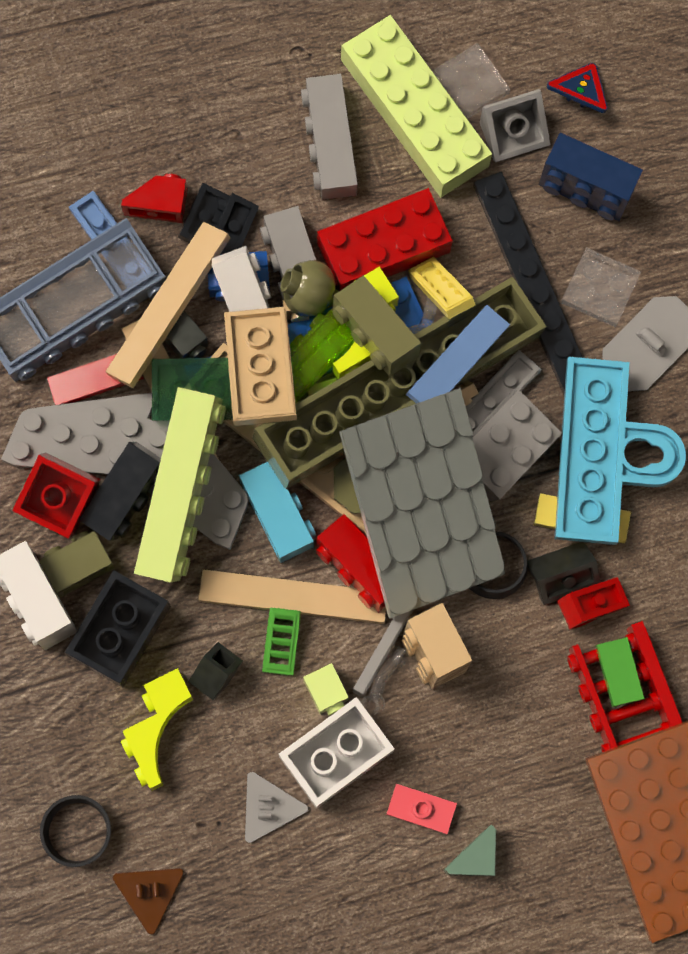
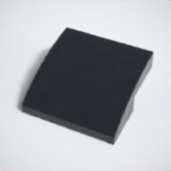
[177,183,259,254]

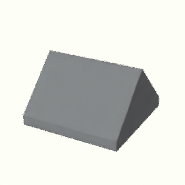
[480,89,551,162]

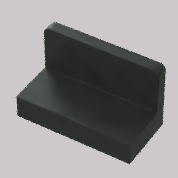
[527,542,601,605]

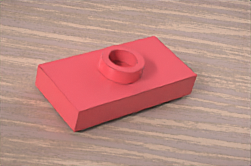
[386,784,457,835]

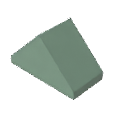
[443,825,496,876]

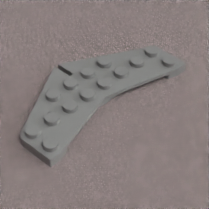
[1,392,249,550]

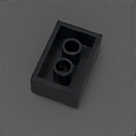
[65,570,171,688]

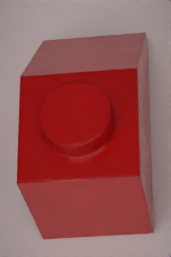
[121,174,188,223]

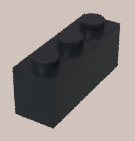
[79,442,161,541]

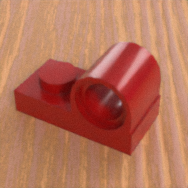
[557,577,630,630]

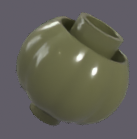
[280,260,339,317]

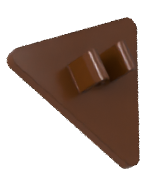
[113,868,184,934]

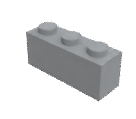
[260,206,316,300]

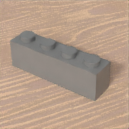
[301,74,357,200]

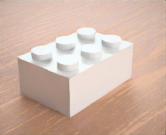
[0,541,77,650]
[279,697,394,809]

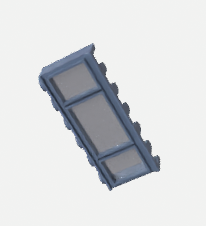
[0,218,166,382]

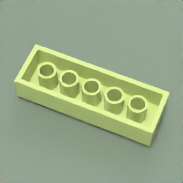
[341,15,492,198]
[134,387,226,582]

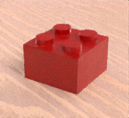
[12,452,101,539]

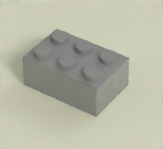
[472,390,562,501]

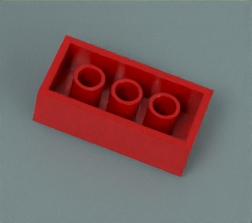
[317,188,452,291]

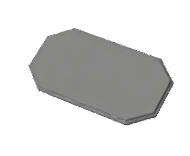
[602,296,688,391]

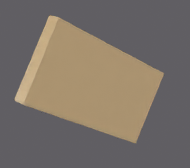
[224,306,297,426]

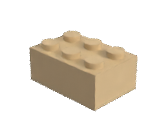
[401,603,472,689]

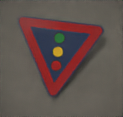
[546,63,608,113]

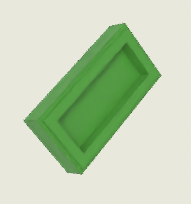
[596,637,644,707]

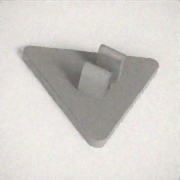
[245,772,308,843]

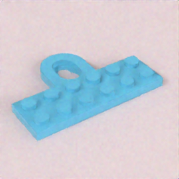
[555,357,686,545]

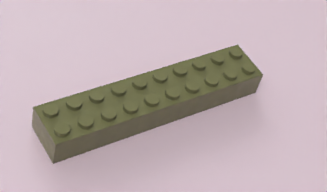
[252,277,547,490]

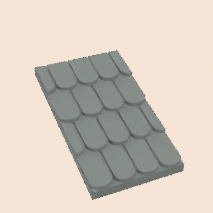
[339,388,505,618]

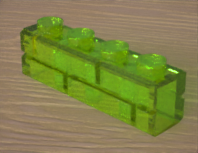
[290,309,355,404]

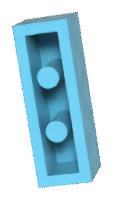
[239,462,316,563]

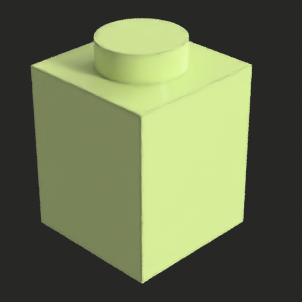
[303,663,349,716]

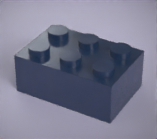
[539,132,643,221]

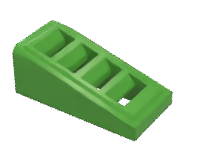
[262,607,301,676]

